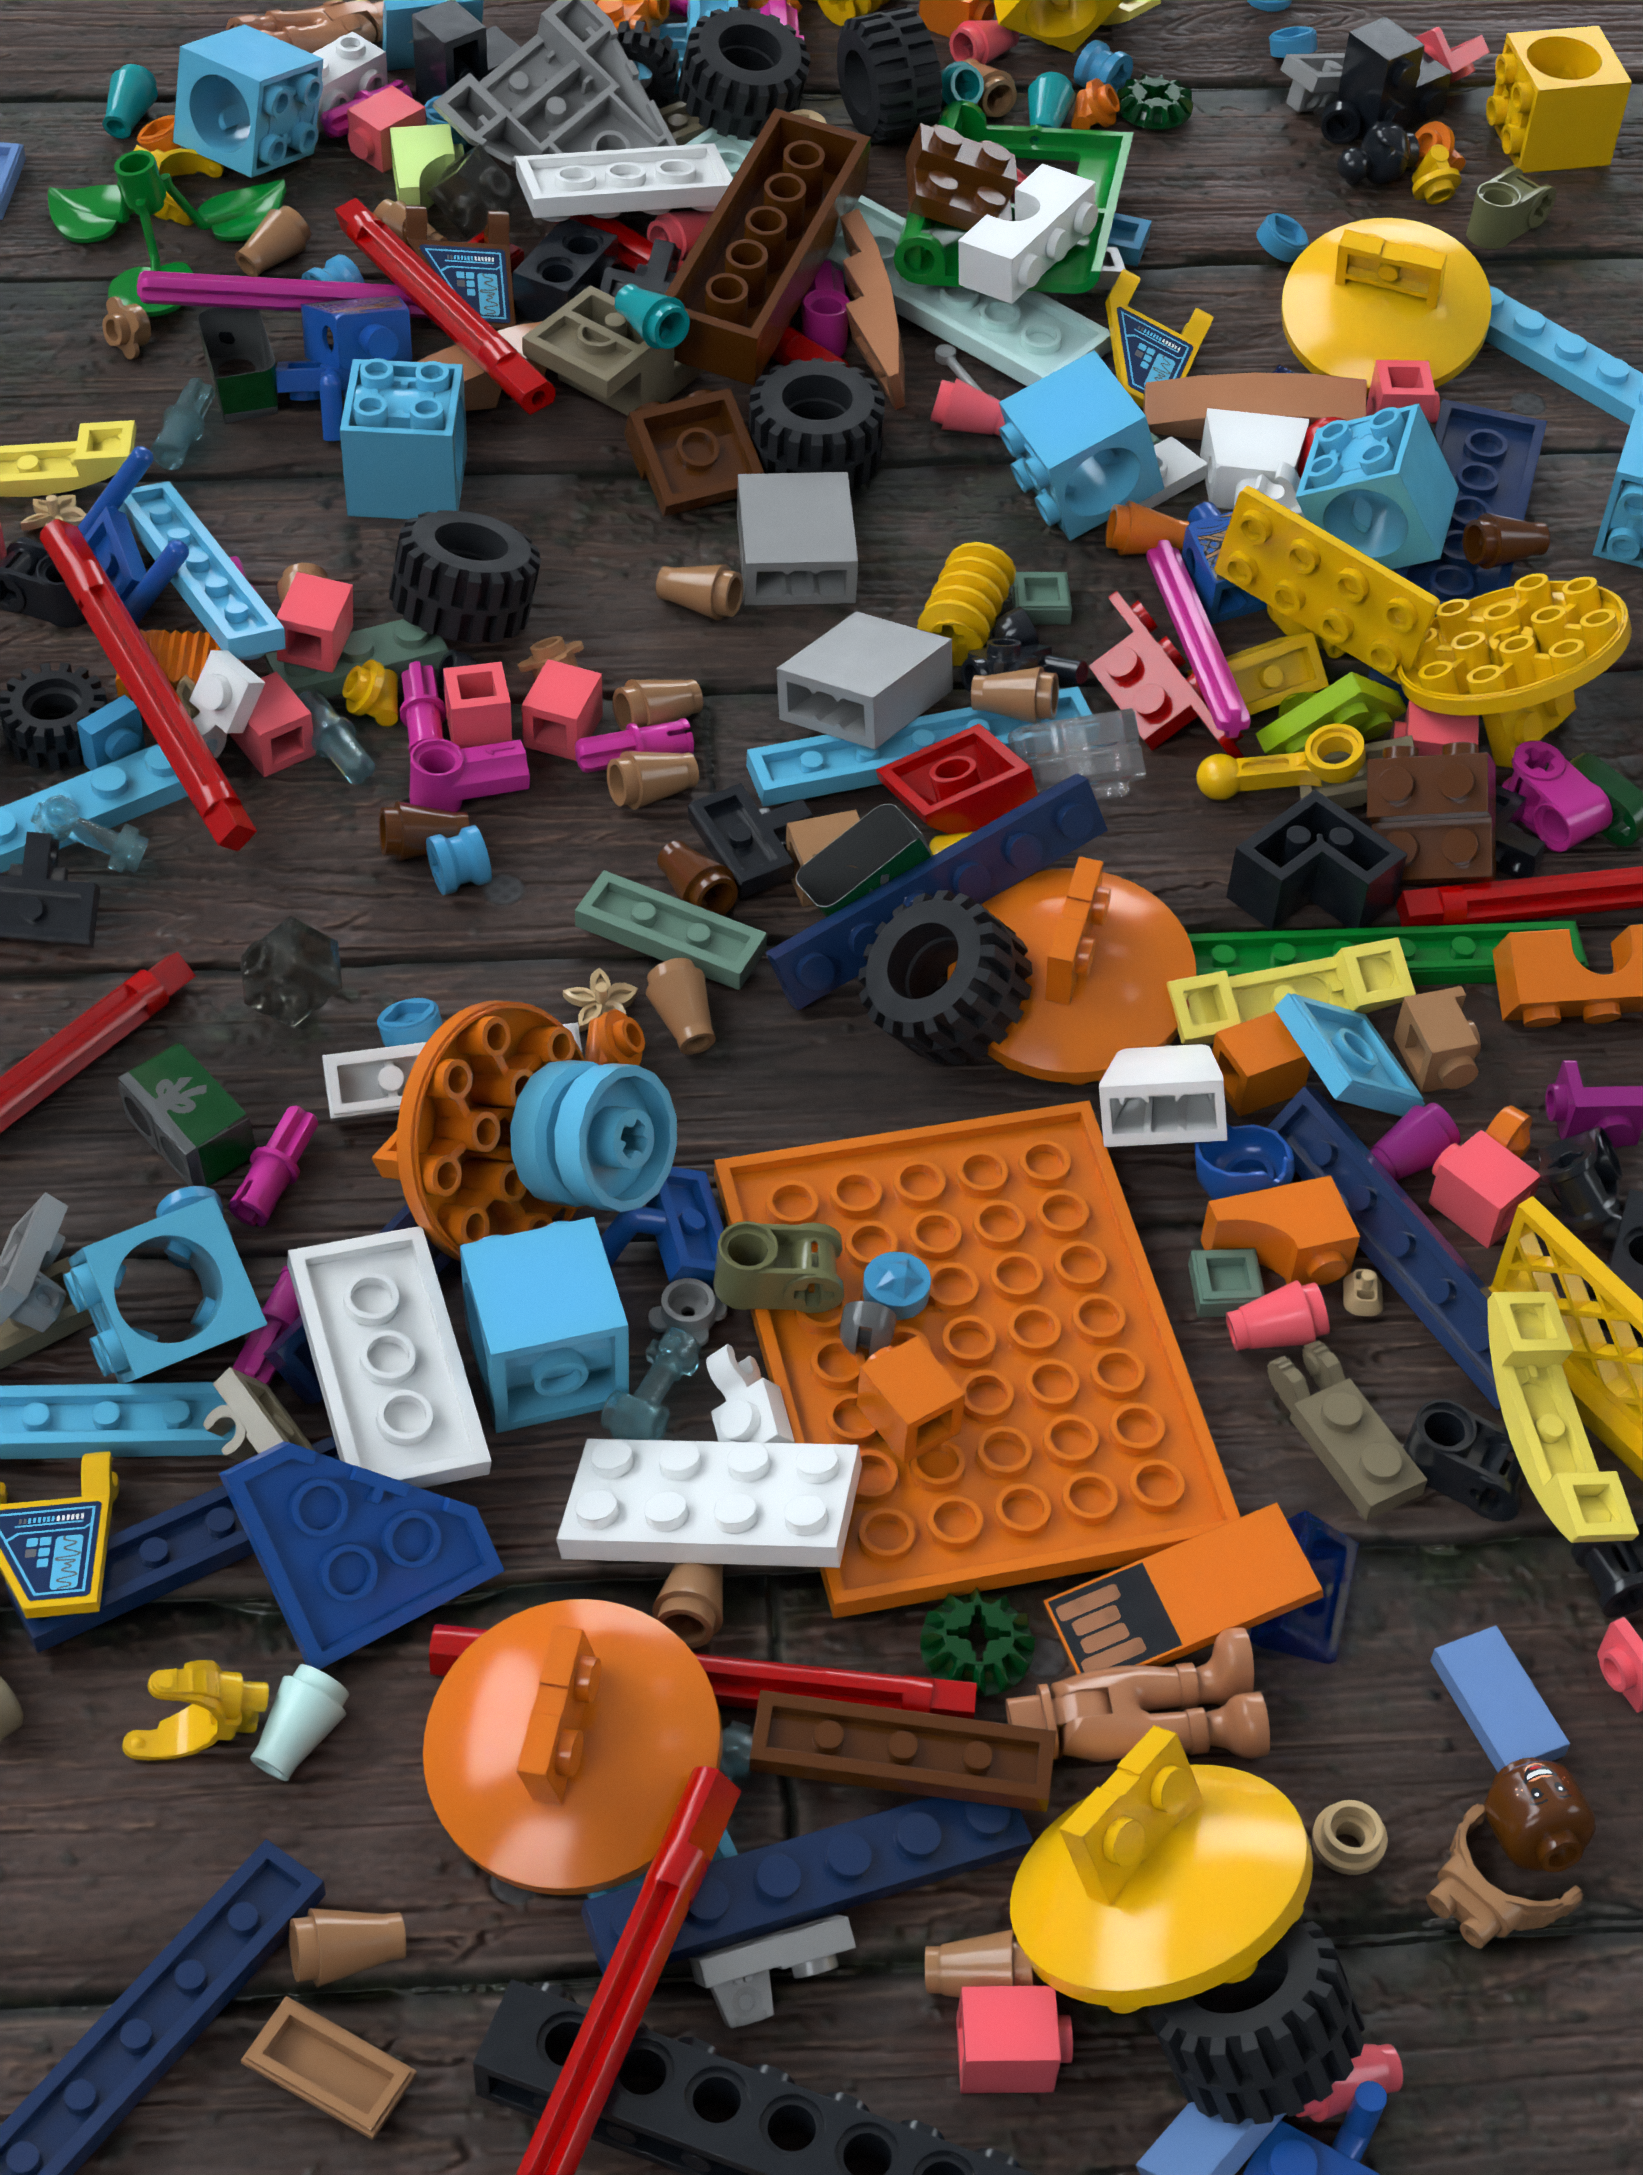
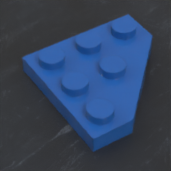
[219,1441,505,1670]

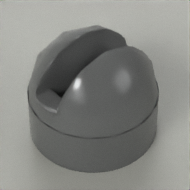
[840,1301,897,1357]

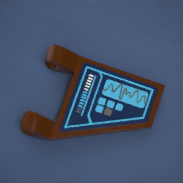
[402,205,516,331]

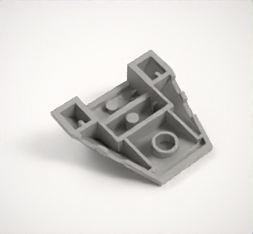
[433,0,677,168]

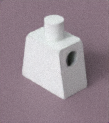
[1200,408,1309,510]
[1099,1044,1228,1147]

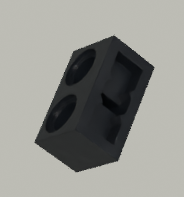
[513,219,622,322]

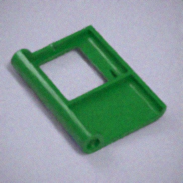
[893,100,1134,294]

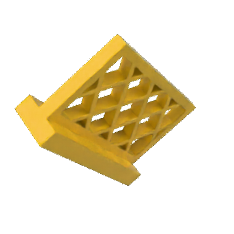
[1488,1196,1643,1481]

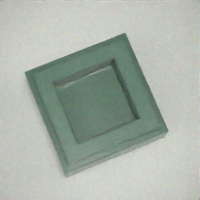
[1011,572,1072,625]
[1188,1248,1265,1318]

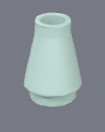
[250,1664,349,1781]

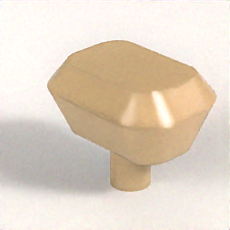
[1343,1269,1383,1316]

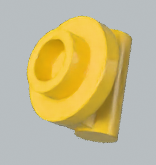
[1412,144,1462,205]
[342,659,398,726]

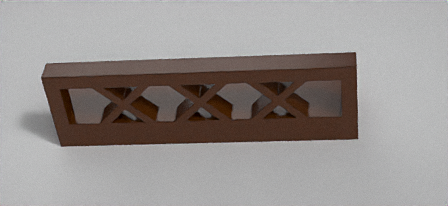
[749,1690,1056,1812]

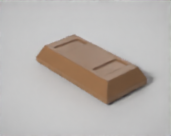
[241,1996,417,2140]

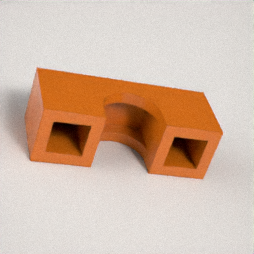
[1492,924,1643,1028]

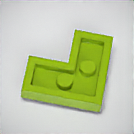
[1255,672,1407,755]

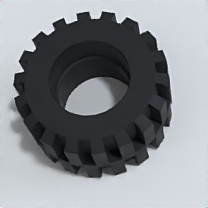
[837,6,942,144]
[678,7,810,141]
[749,358,885,491]
[389,510,541,643]
[858,890,1033,1065]
[1148,1917,1365,2125]

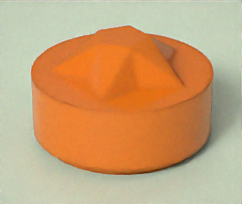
[137,115,182,152]
[1485,1105,1532,1159]

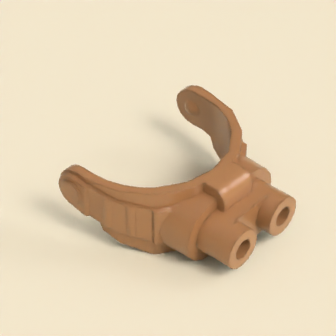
[1426,1804,1584,1949]

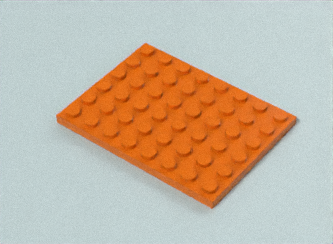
[714,1100,1241,1619]

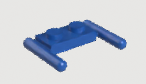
[78,446,189,625]

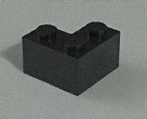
[412,0,521,105]
[1337,17,1452,137]
[1226,789,1408,930]

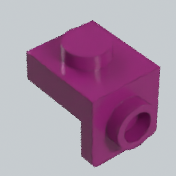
[1545,1060,1643,1148]

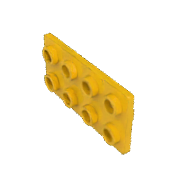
[1214,486,1440,684]

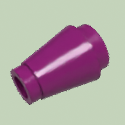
[1369,1103,1461,1181]

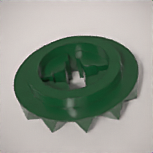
[1117,74,1194,130]
[920,1587,1036,1697]

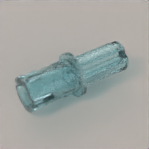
[150,377,215,470]
[298,690,375,785]

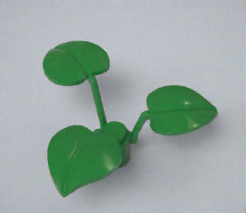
[48,150,286,317]

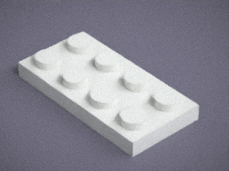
[516,143,733,222]
[287,1226,492,1488]
[556,1439,862,1568]

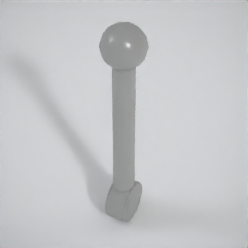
[935,344,995,398]

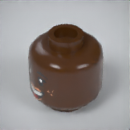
[1484,1758,1596,1872]

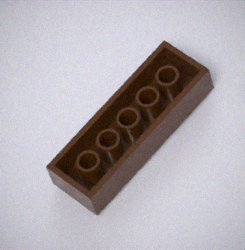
[664,108,871,386]

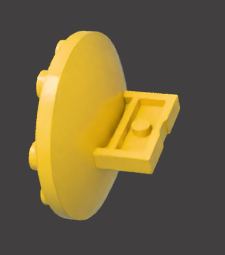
[1281,218,1492,397]
[1397,574,1632,768]
[1010,1725,1313,2014]

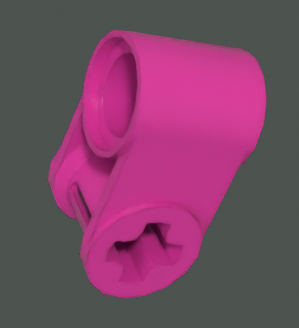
[1502,741,1613,853]

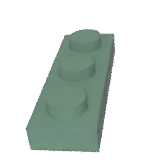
[265,619,448,704]
[575,870,767,990]

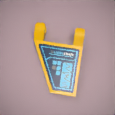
[1105,269,1214,408]
[0,1451,119,1619]

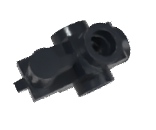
[961,638,1088,693]

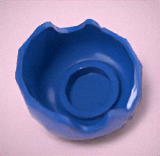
[1194,1124,1295,1200]

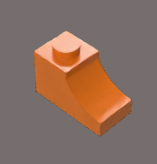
[1200,1175,1360,1286]

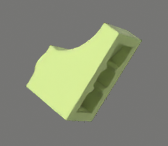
[390,124,465,210]

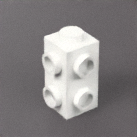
[312,31,388,133]

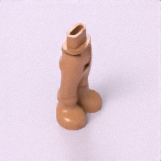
[226,0,383,53]
[1005,1627,1270,1762]

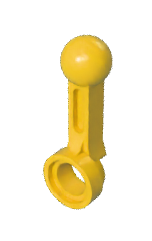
[1196,723,1366,800]

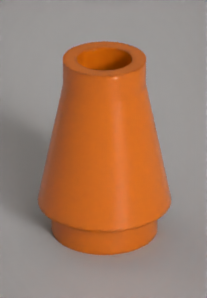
[1106,500,1190,555]

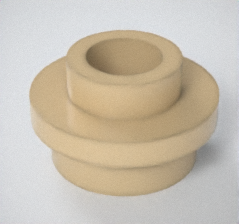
[1312,1800,1388,1875]

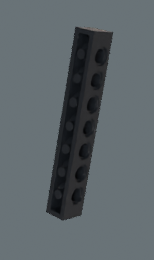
[473,1979,1037,2175]

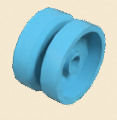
[510,1060,677,1212]

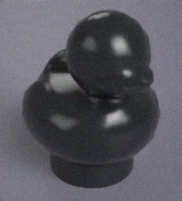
[1337,121,1419,185]

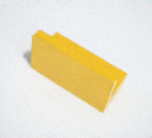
[1187,632,1329,715]

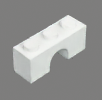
[958,164,1098,304]

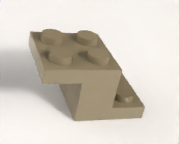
[522,285,705,416]

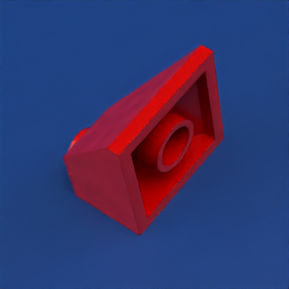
[876,723,1038,834]

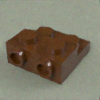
[905,123,1018,231]
[624,388,765,517]
[1367,742,1496,885]

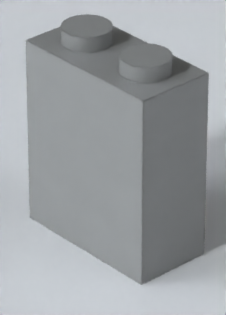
[737,472,858,606]
[776,611,953,749]

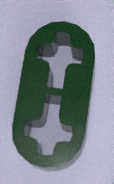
[1569,753,1643,846]

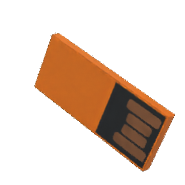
[1043,1502,1323,1674]

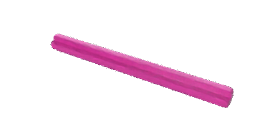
[137,271,430,319]
[1146,540,1251,738]

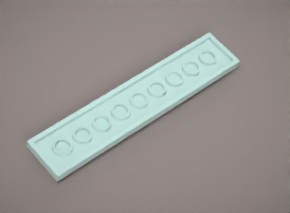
[685,127,1112,387]

